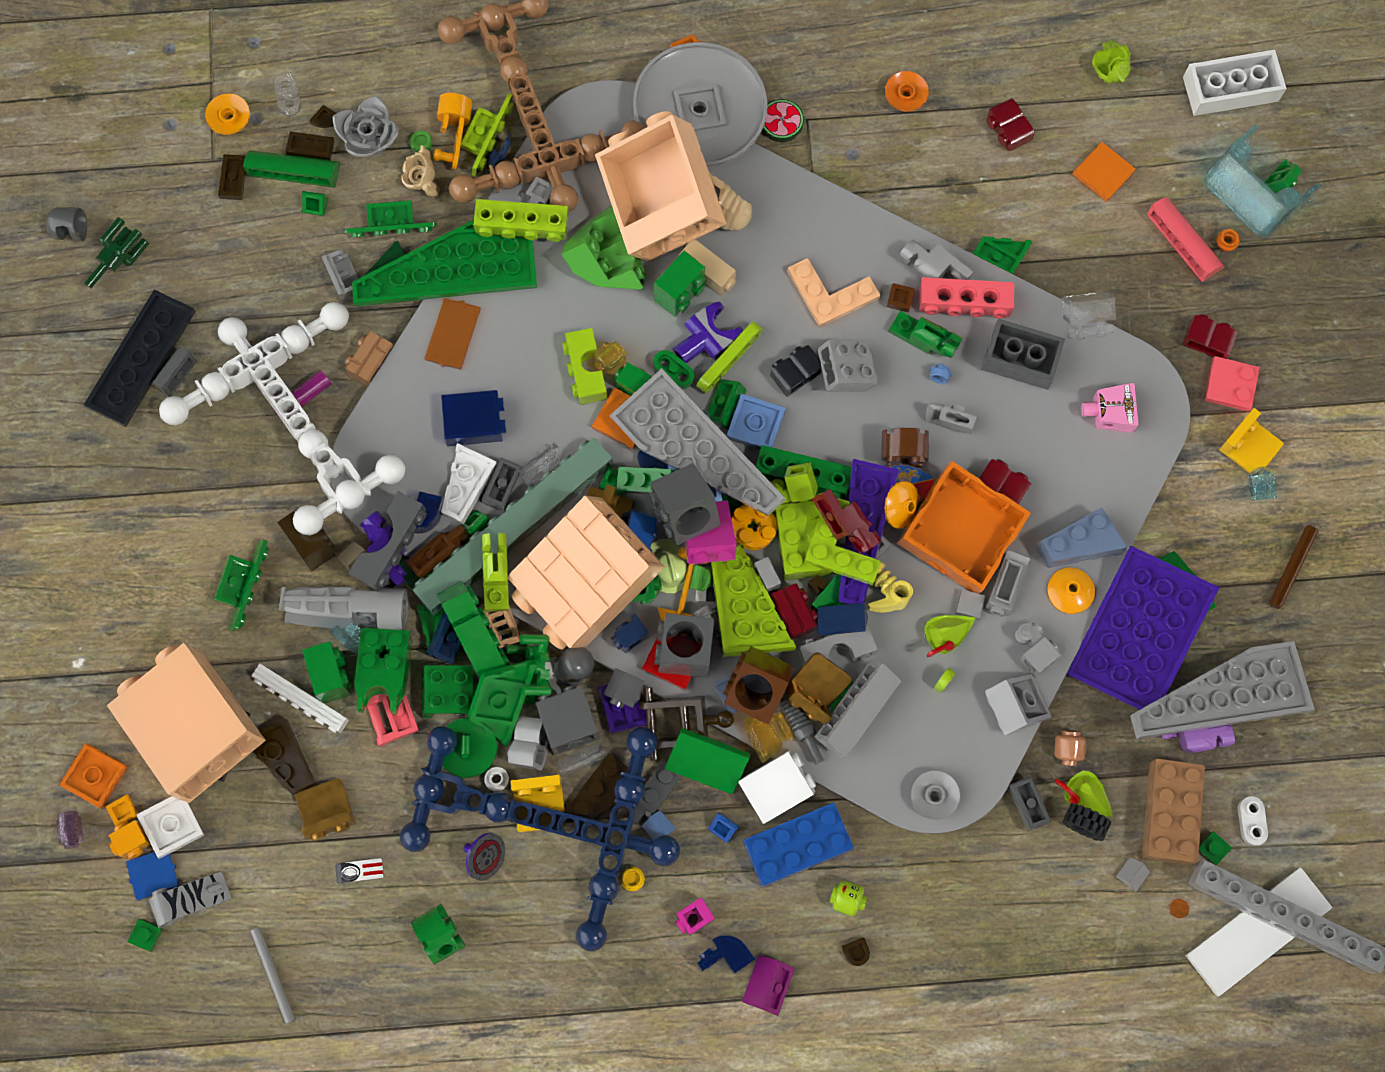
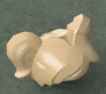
[402,145,440,197]

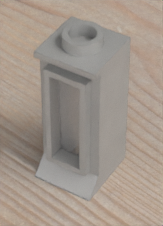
[985,550,1030,617]

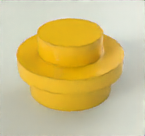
[620,867,645,892]

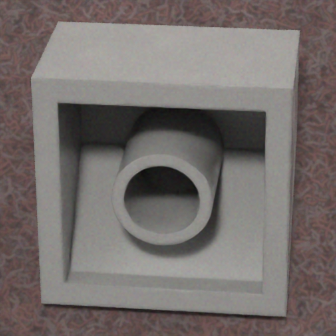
[985,673,1052,735]

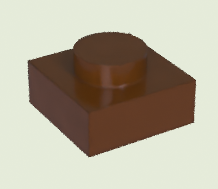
[887,283,915,312]

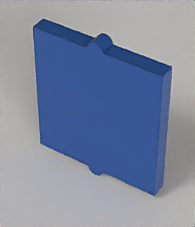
[126,852,179,901]

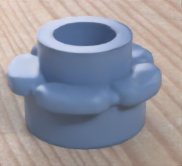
[930,364,952,384]

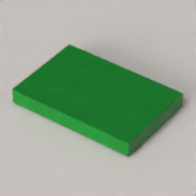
[664,728,750,794]

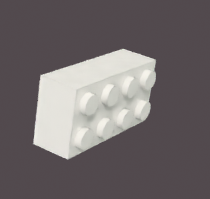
[1183,50,1287,116]

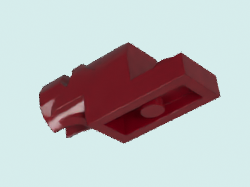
[812,489,881,554]

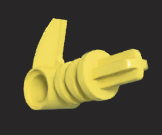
[867,562,913,613]

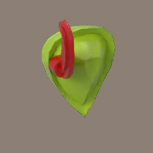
[924,615,975,658]
[1054,771,1113,817]

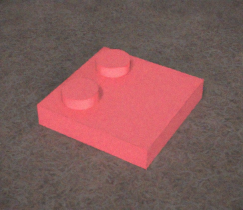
[1204,356,1260,412]

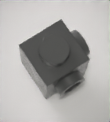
[604,668,645,709]

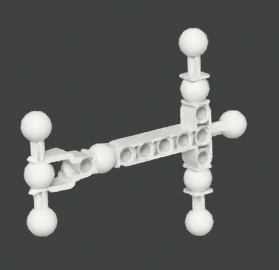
[159,302,405,535]

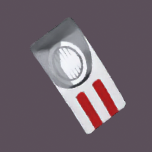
[336,858,383,884]

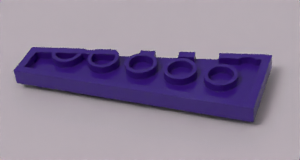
[839,459,899,604]

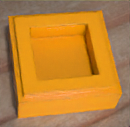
[105,794,139,827]

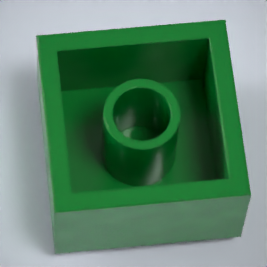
[654,250,706,317]
[302,641,353,704]

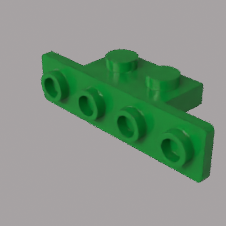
[344,200,437,237]
[213,539,269,631]

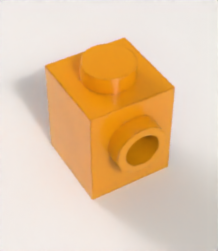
[108,820,151,860]

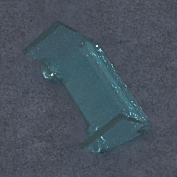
[1204,124,1321,237]

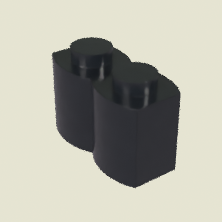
[770,345,823,397]

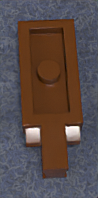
[406,524,470,579]

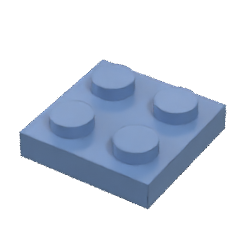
[727,394,786,449]

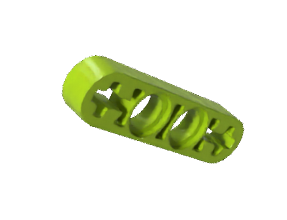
[697,321,763,394]

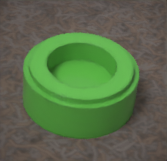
[410,131,433,153]

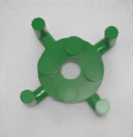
[505,634,552,704]

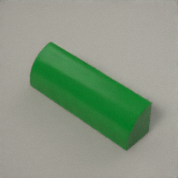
[243,150,340,188]

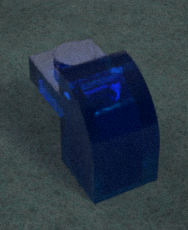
[413,491,444,534]
[697,935,755,974]

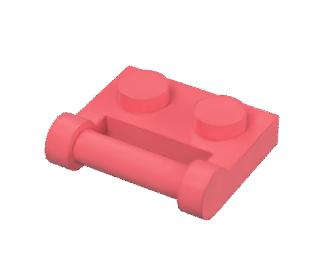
[365,693,419,747]

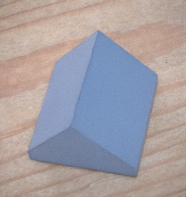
[642,810,676,840]

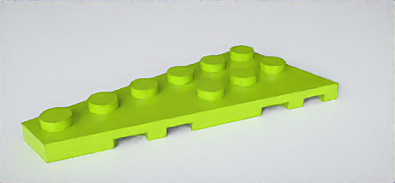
[711,542,796,657]

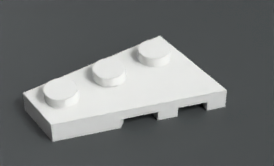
[441,443,498,524]

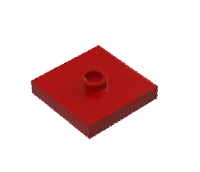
[642,634,701,690]

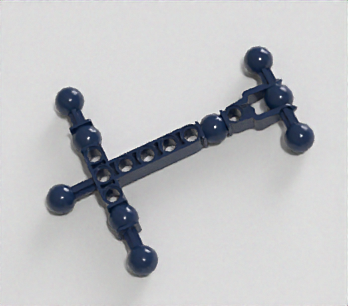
[400,726,680,952]

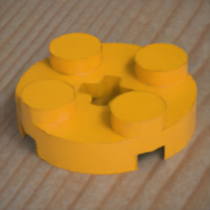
[732,504,778,551]

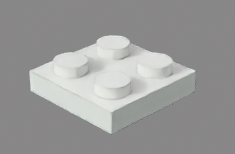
[137,796,204,859]

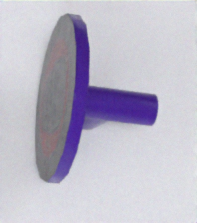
[463,833,506,881]

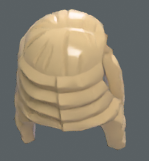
[709,173,753,231]

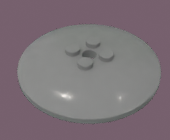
[633,42,767,167]

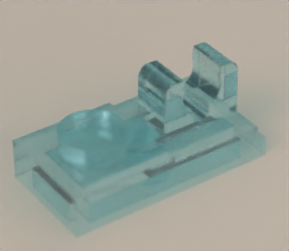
[330,621,362,654]

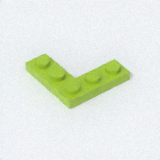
[804,498,881,585]

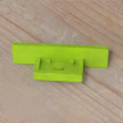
[460,93,515,177]

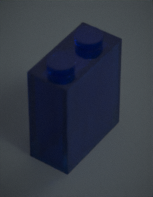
[441,390,507,447]

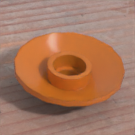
[885,71,929,112]

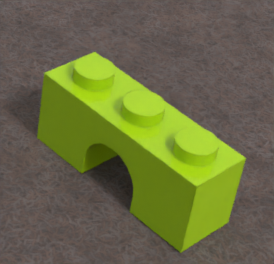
[562,328,607,405]

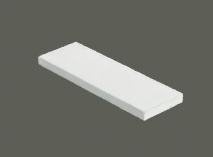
[1185,867,1333,997]

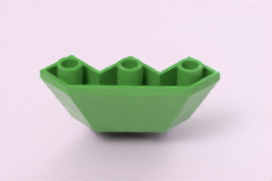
[562,205,647,290]

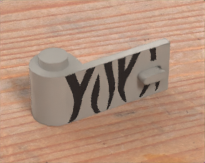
[149,871,232,928]

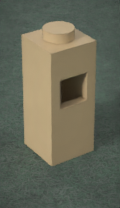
[679,240,736,295]

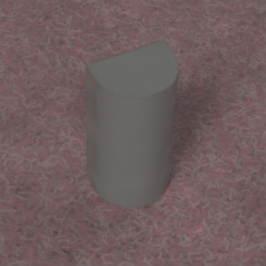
[152,346,197,397]
[482,458,523,511]
[1008,777,1052,832]

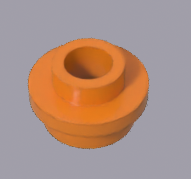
[1216,229,1240,251]

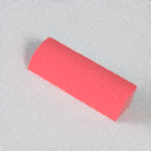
[1147,197,1224,282]

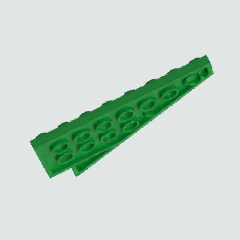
[352,219,537,307]

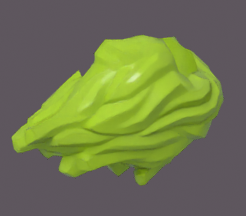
[1092,39,1131,84]

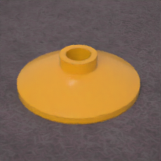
[205,94,250,135]
[885,481,918,529]
[1047,567,1095,614]

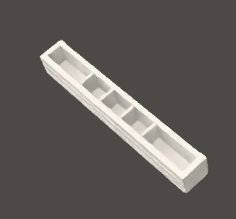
[252,664,349,733]

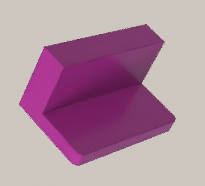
[742,955,795,1016]

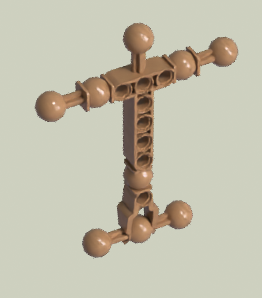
[438,0,647,212]

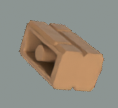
[345,331,394,387]

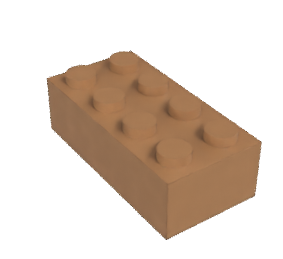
[1142,758,1205,866]

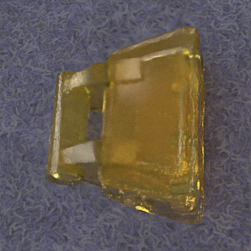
[743,712,794,763]

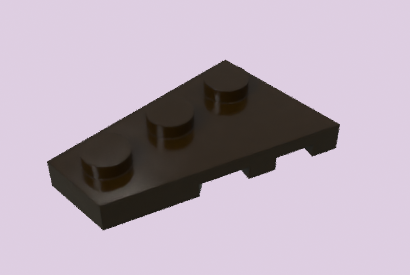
[253,718,316,795]
[565,753,647,820]

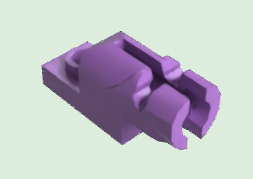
[1154,725,1235,753]

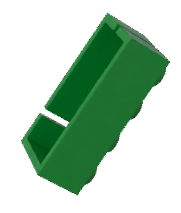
[436,581,511,679]

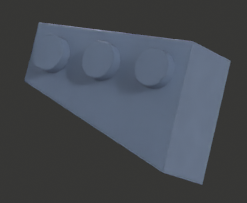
[1037,508,1128,568]

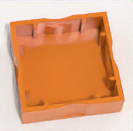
[897,460,1031,594]

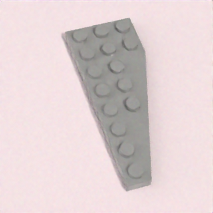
[610,368,786,516]
[1130,641,1315,739]

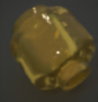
[593,341,628,375]

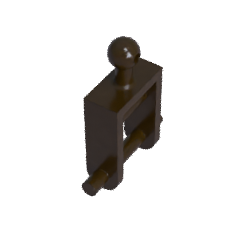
[639,687,734,761]

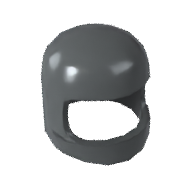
[46,207,87,241]
[553,647,594,687]

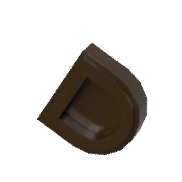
[841,937,870,966]

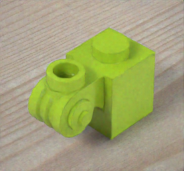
[770,462,818,505]

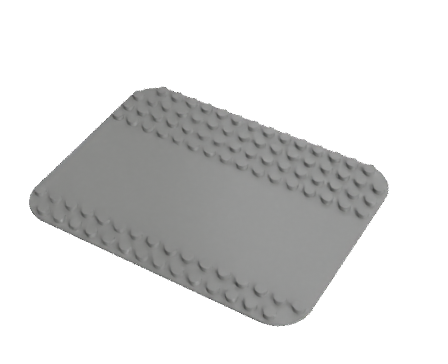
[331,80,1190,834]

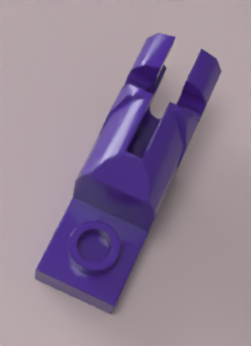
[360,511,407,587]

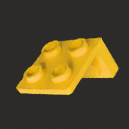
[1219,408,1284,478]
[511,775,566,833]

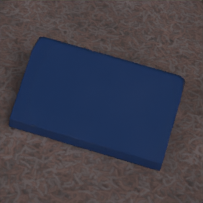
[818,603,868,636]
[426,611,461,664]

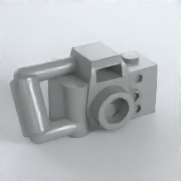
[924,403,977,434]

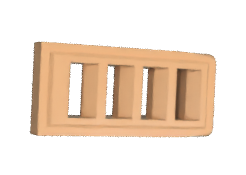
[480,604,520,648]

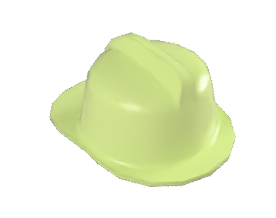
[650,539,688,593]

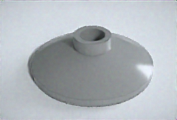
[911,770,960,820]

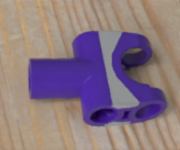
[673,301,744,364]

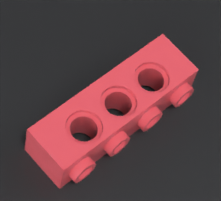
[919,277,1014,319]

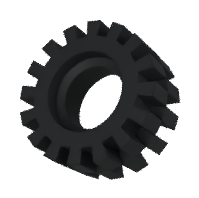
[1062,803,1111,841]

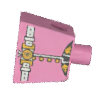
[1081,383,1139,433]

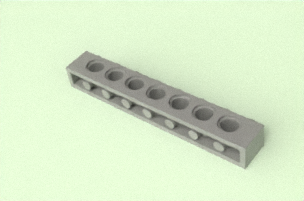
[1188,860,1385,974]

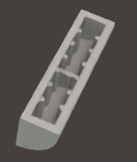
[815,660,901,758]

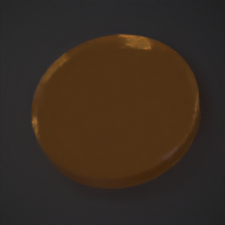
[1169,899,1189,918]

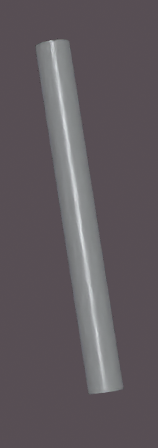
[250,927,295,1024]

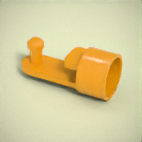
[433,93,473,170]

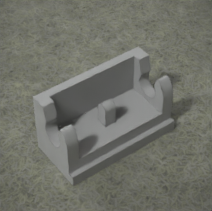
[321,249,358,303]

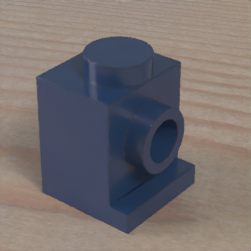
[610,613,649,654]

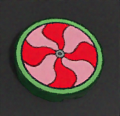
[762,99,804,142]

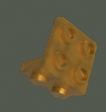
[786,652,852,725]
[295,779,356,841]

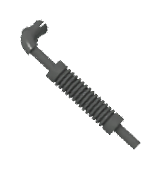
[713,631,824,765]

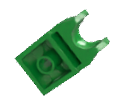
[354,628,413,715]

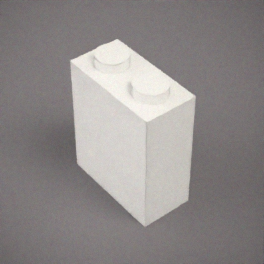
[738,749,816,824]

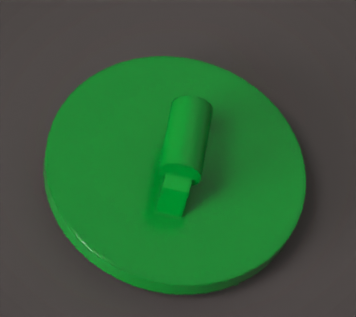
[443,718,498,778]

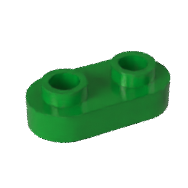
[654,350,694,389]

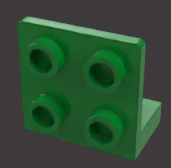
[421,665,473,718]

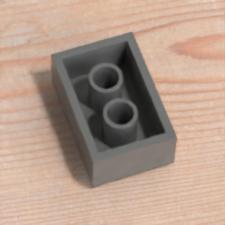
[981,318,1065,390]

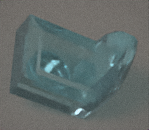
[1248,467,1277,501]

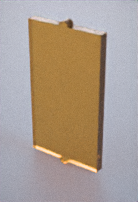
[424,298,481,370]

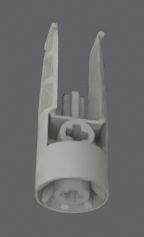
[279,587,408,630]

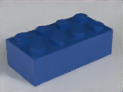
[743,803,854,888]

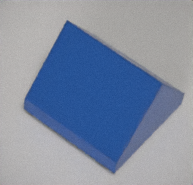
[708,812,740,843]

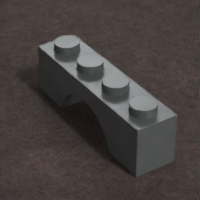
[349,491,426,592]

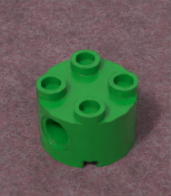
[411,904,466,965]

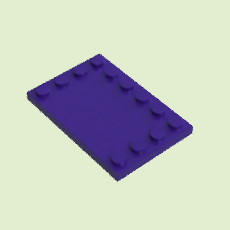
[1066,546,1220,710]

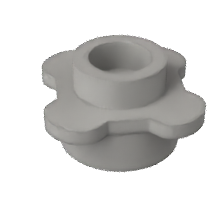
[692,606,717,619]

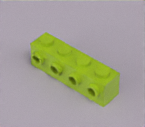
[473,199,569,242]

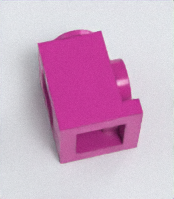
[675,898,715,936]

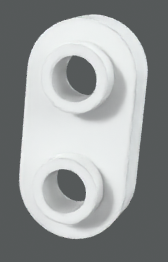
[1238,796,1268,846]

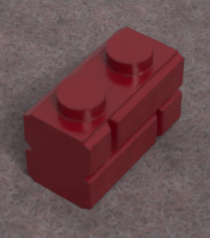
[770,583,818,640]

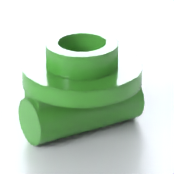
[689,565,712,592]

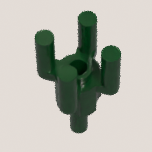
[84,217,149,289]

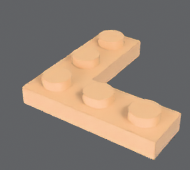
[787,258,880,328]

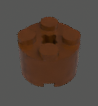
[881,428,929,468]

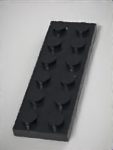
[84,289,196,427]

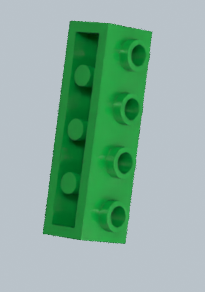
[756,445,852,500]

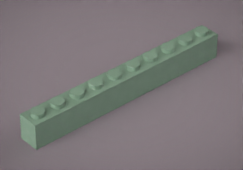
[413,438,613,616]

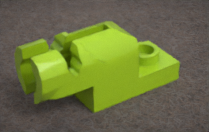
[482,533,509,612]

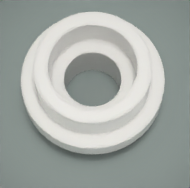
[484,767,509,792]

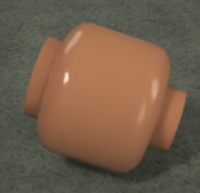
[1054,730,1087,766]

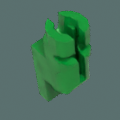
[888,311,963,358]

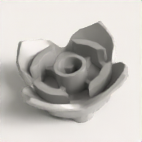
[333,95,399,157]

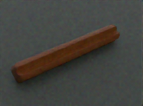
[1269,525,1318,609]

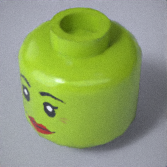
[830,880,868,916]

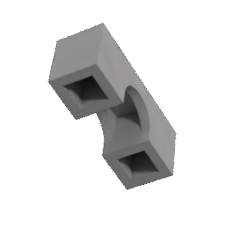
[798,623,878,665]

